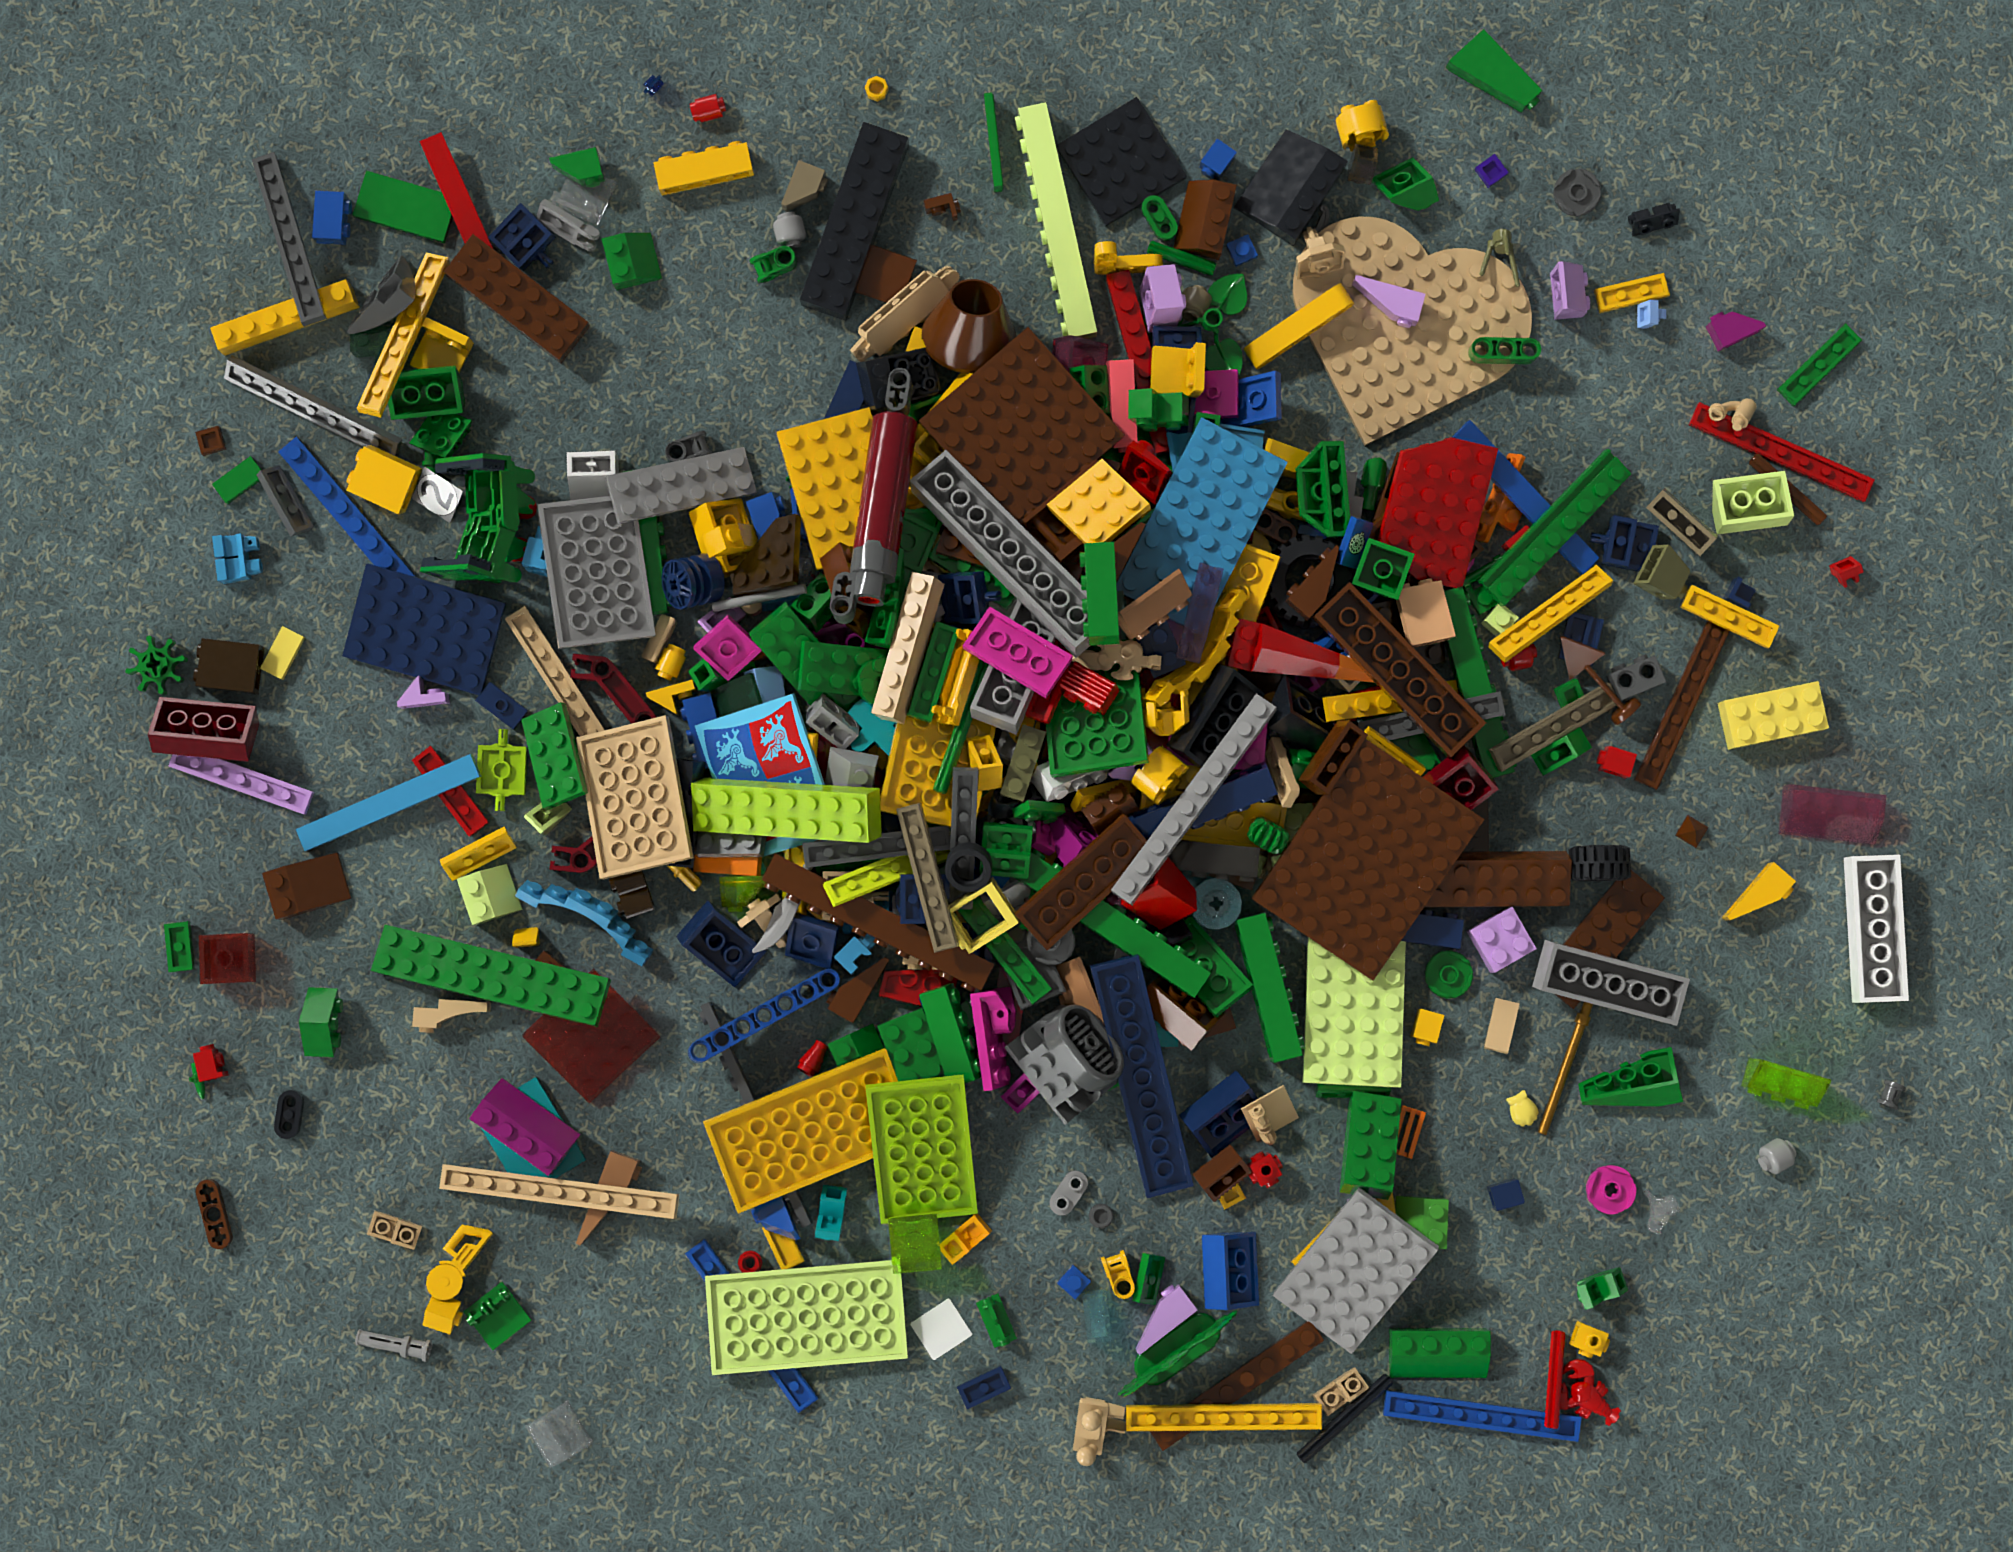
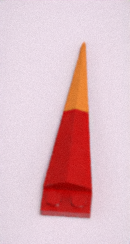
[1225,618,1375,683]

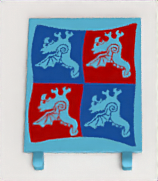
[695,693,825,877]

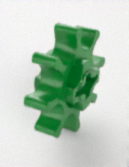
[125,635,188,695]

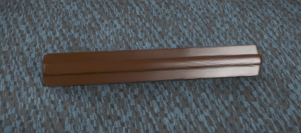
[1749,454,1827,525]

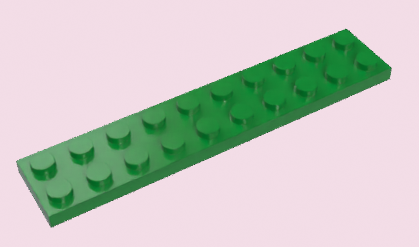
[371,925,611,1027]

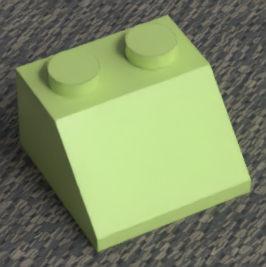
[457,864,523,925]

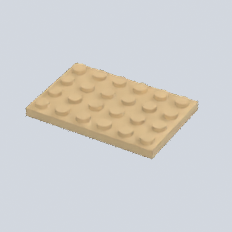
[576,715,694,880]

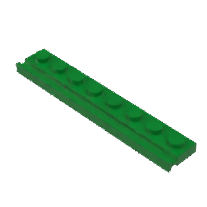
[1478,449,1631,607]

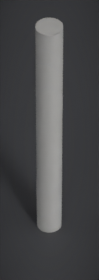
[712,584,807,612]

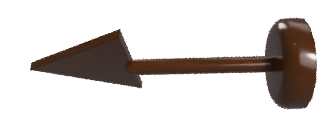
[1560,636,1641,725]

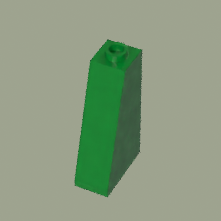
[1446,29,1542,113]

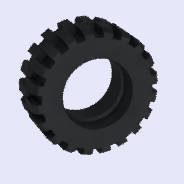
[1266,535,1355,630]

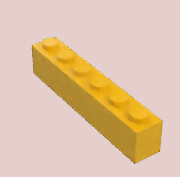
[210,279,360,356]

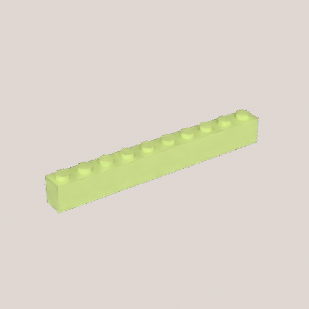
[1015,102,1097,343]

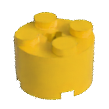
[1335,100,1389,152]
[1131,746,1188,805]

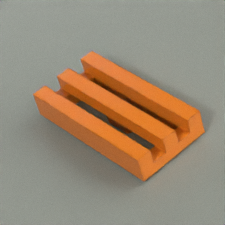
[1397,1105,1426,1159]

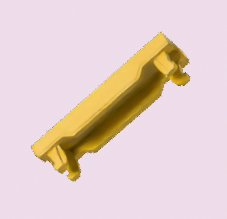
[931,629,980,726]

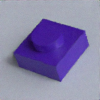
[1474,154,1509,188]

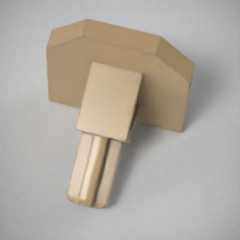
[1295,227,1345,280]
[737,893,788,948]

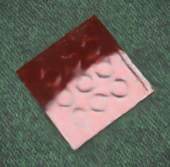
[522,968,661,1103]

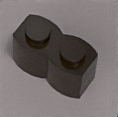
[609,870,656,919]

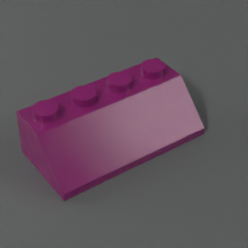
[469,1078,581,1176]

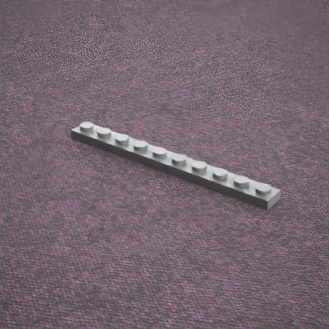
[1111,694,1277,906]

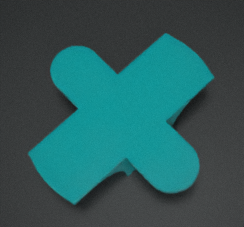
[848,699,896,756]

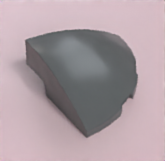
[347,255,416,334]

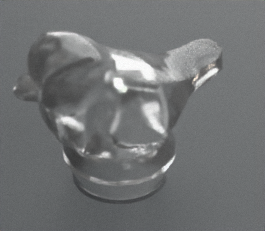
[1643,1189,1680,1235]

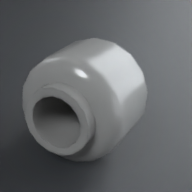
[773,212,806,249]
[1758,1138,1796,1174]

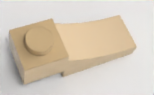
[412,999,491,1033]

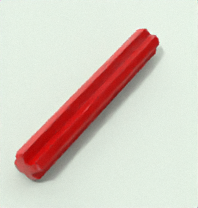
[1544,1330,1565,1429]

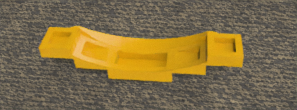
[1142,589,1248,707]

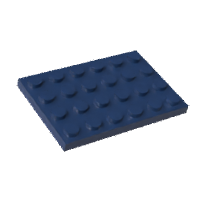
[342,563,507,695]

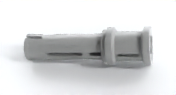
[355,1329,432,1362]

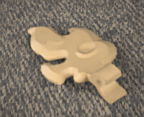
[1072,640,1162,680]

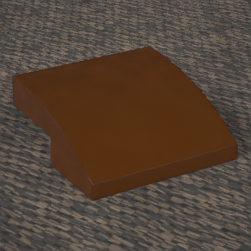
[856,245,917,303]

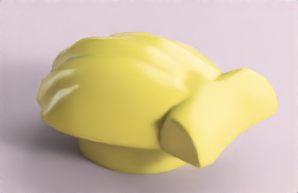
[1506,1090,1539,1127]

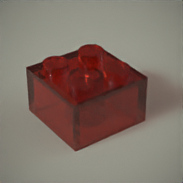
[199,933,256,984]

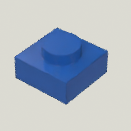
[1226,234,1258,267]
[1057,1265,1091,1299]

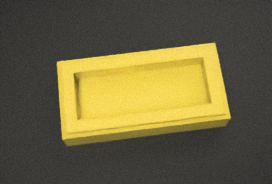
[260,626,305,680]

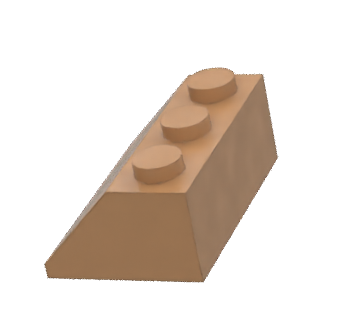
[1118,568,1192,641]
[1056,956,1104,1025]

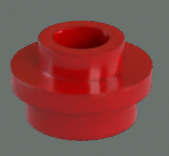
[738,1250,763,1273]

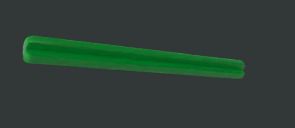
[933,659,989,794]

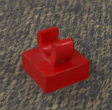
[1829,556,1864,588]

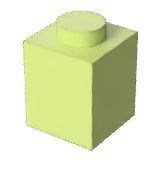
[1481,604,1519,637]

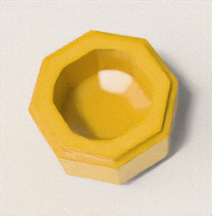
[865,76,889,102]

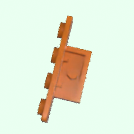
[1476,453,1526,543]

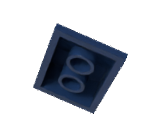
[676,900,767,987]

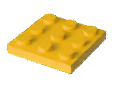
[1047,459,1151,543]

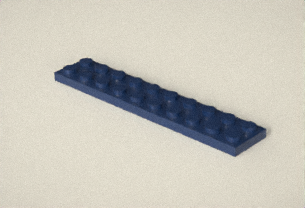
[1090,954,1194,1198]

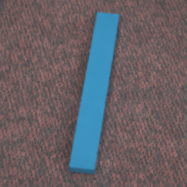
[296,754,481,851]

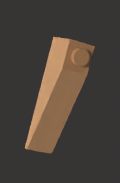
[576,1150,642,1245]

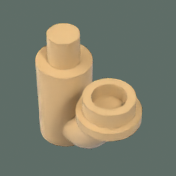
[1709,398,1757,431]

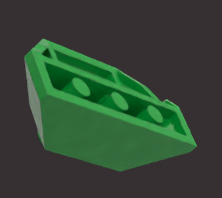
[1295,441,1350,537]

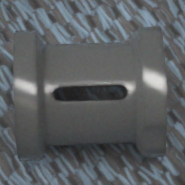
[1876,1079,1906,1110]

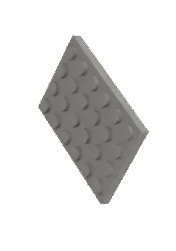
[537,496,656,649]
[1272,1188,1439,1354]

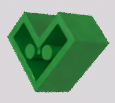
[1128,388,1189,432]
[299,987,343,1057]

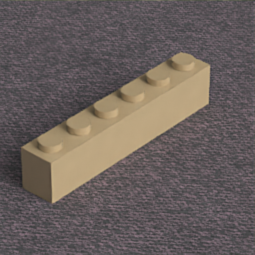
[871,572,944,724]

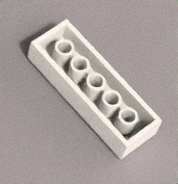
[1844,855,1909,1003]

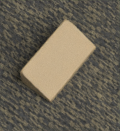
[641,615,677,664]

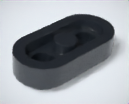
[274,1090,304,1139]

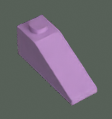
[1352,275,1425,328]
[1136,1284,1197,1355]

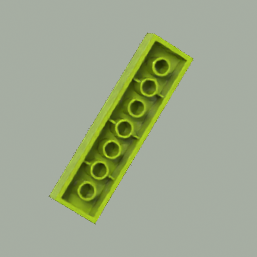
[691,778,882,843]

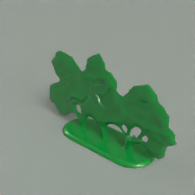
[1118,1310,1238,1397]

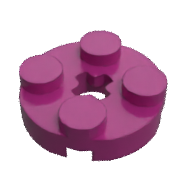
[1586,1165,1636,1214]

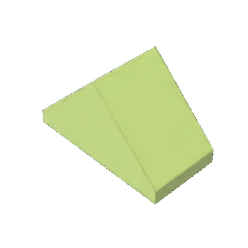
[524,803,572,836]

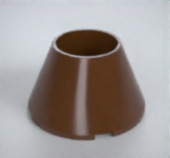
[921,279,1017,374]

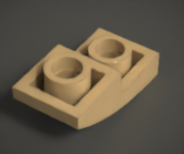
[1484,998,1519,1054]
[367,1210,422,1250]
[1312,1367,1369,1416]

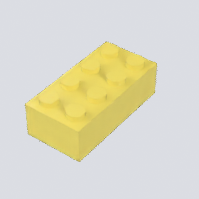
[1718,681,1829,750]

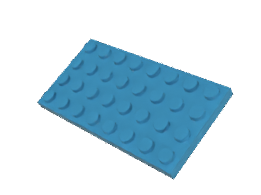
[1116,417,1288,635]

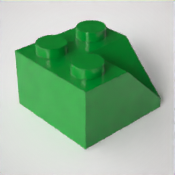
[1352,538,1415,600]

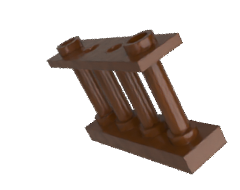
[1022,459,1099,567]

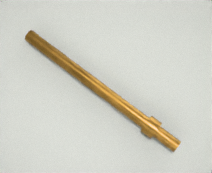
[1538,1002,1593,1135]

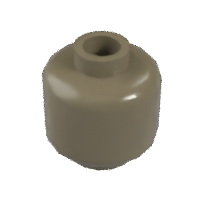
[1182,285,1212,322]

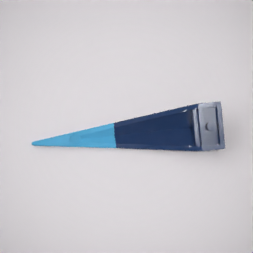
[1152,326,1202,472]

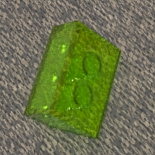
[1741,1058,1831,1110]

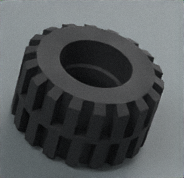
[1568,845,1631,881]

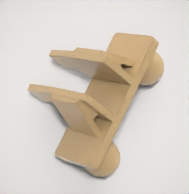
[1073,1397,1126,1466]

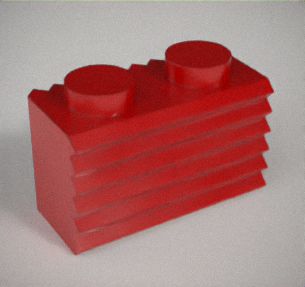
[1060,662,1120,715]

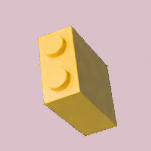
[346,445,423,514]

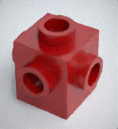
[1247,1151,1283,1188]

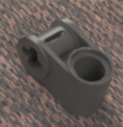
[665,431,713,463]

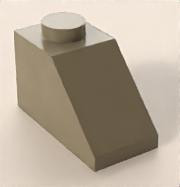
[781,160,828,211]

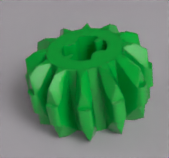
[1247,817,1290,854]

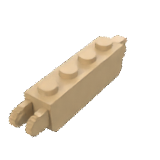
[850,266,960,362]

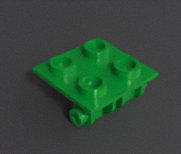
[409,414,472,459]
[463,1281,531,1351]

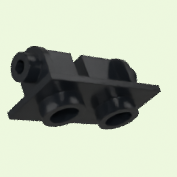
[1628,202,1680,237]

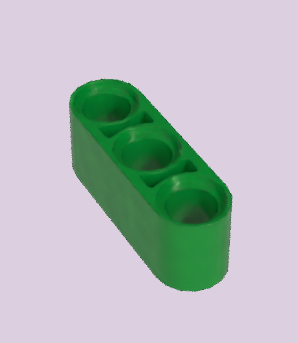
[1468,337,1541,365]

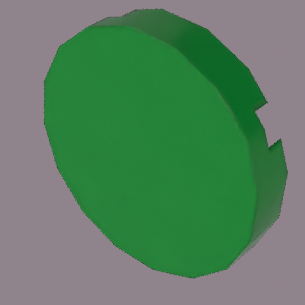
[1424,950,1473,999]

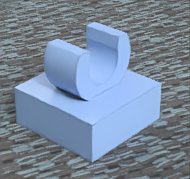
[1637,300,1666,329]

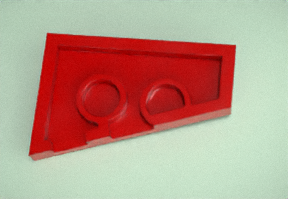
[879,968,958,1007]

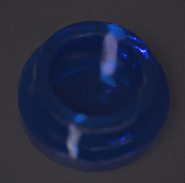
[643,75,665,97]

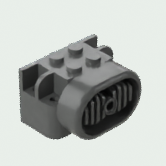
[1004,1004,1124,1125]

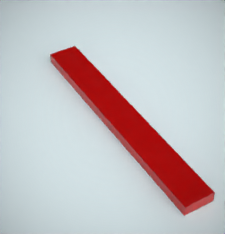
[1688,402,1875,502]

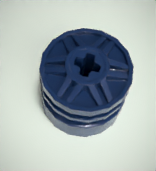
[661,553,725,610]

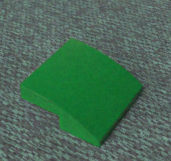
[979,822,1033,879]

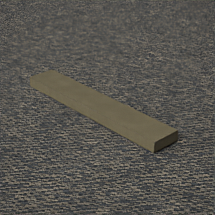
[1489,682,1617,772]
[896,803,959,953]

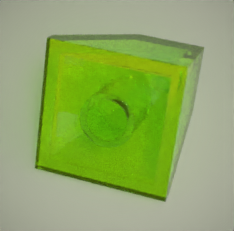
[719,876,766,912]

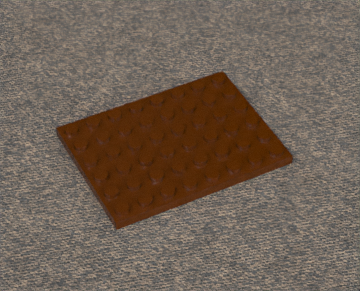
[1252,739,1485,981]

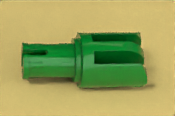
[1360,458,1387,511]

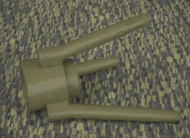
[1479,229,1520,287]

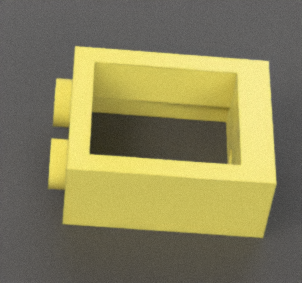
[949,877,1019,954]

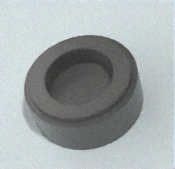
[1089,1203,1113,1228]

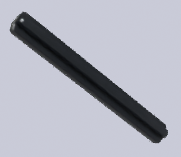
[1297,1374,1393,1463]

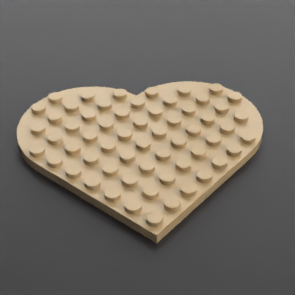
[1292,217,1532,446]

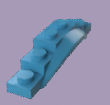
[515,880,654,966]

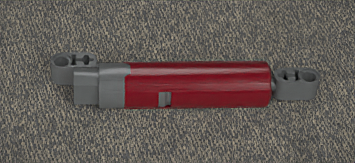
[830,368,918,624]

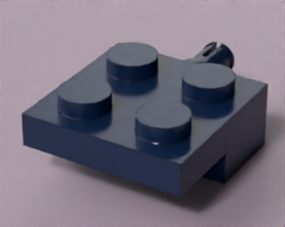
[488,203,556,272]
[1589,515,1659,572]
[938,571,1002,624]

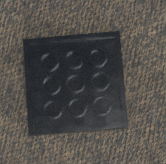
[1056,97,1187,227]

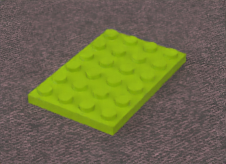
[866,1074,978,1224]

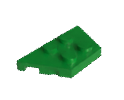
[900,508,943,591]

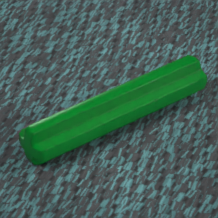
[1147,241,1216,275]

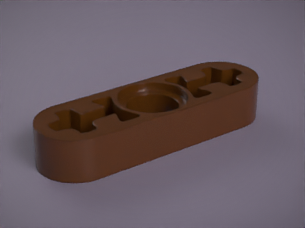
[196,1179,233,1249]

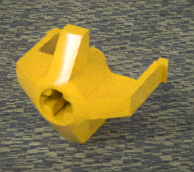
[1141,688,1189,736]

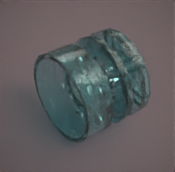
[1190,878,1242,930]

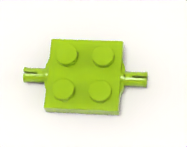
[476,729,528,811]

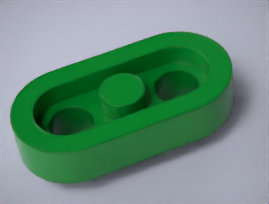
[1141,195,1178,241]

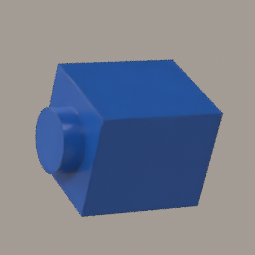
[1199,139,1237,181]

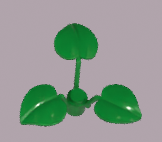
[1143,274,1247,374]

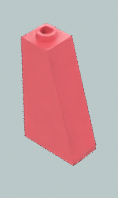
[1106,359,1138,453]

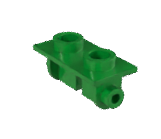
[976,1293,1017,1348]

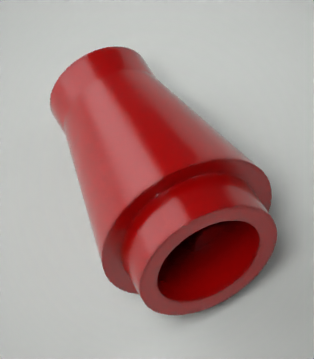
[797,1040,829,1077]

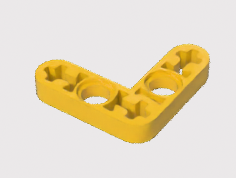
[1094,241,1163,275]

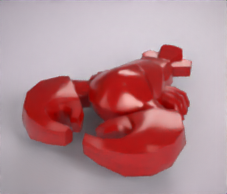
[1560,1359,1621,1426]

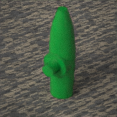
[189,1062,205,1099]

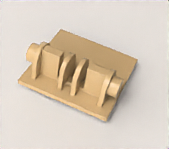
[1241,1085,1299,1145]

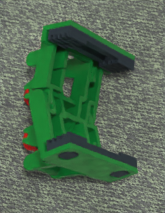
[420,453,537,583]

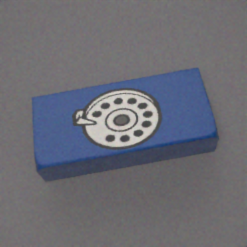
[1336,516,1374,569]

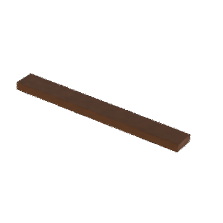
[1634,620,1730,790]

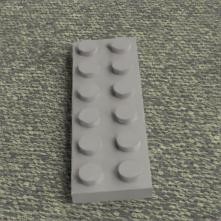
[605,447,757,524]

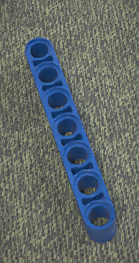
[688,969,840,1063]

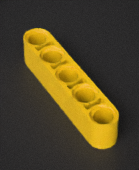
[1243,283,1354,369]

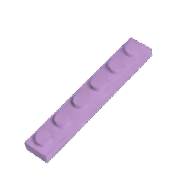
[168,754,314,815]

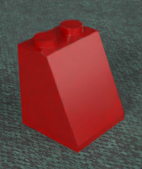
[1121,857,1197,930]

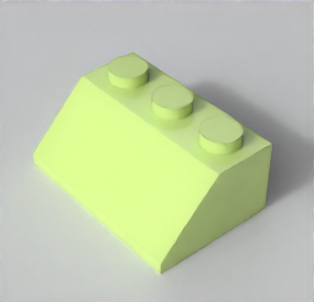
[1712,471,1794,535]

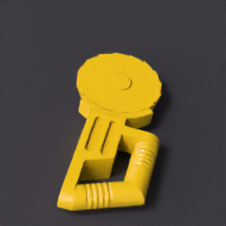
[426,1224,493,1301]

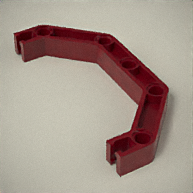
[549,654,657,874]

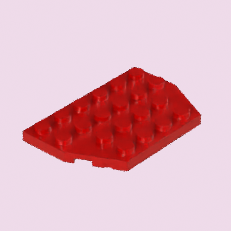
[1377,437,1498,588]

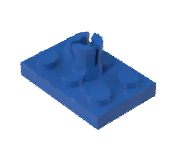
[1220,371,1282,427]

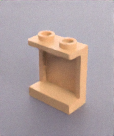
[1390,578,1456,648]

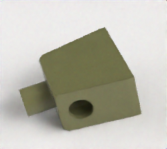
[1633,544,1690,600]

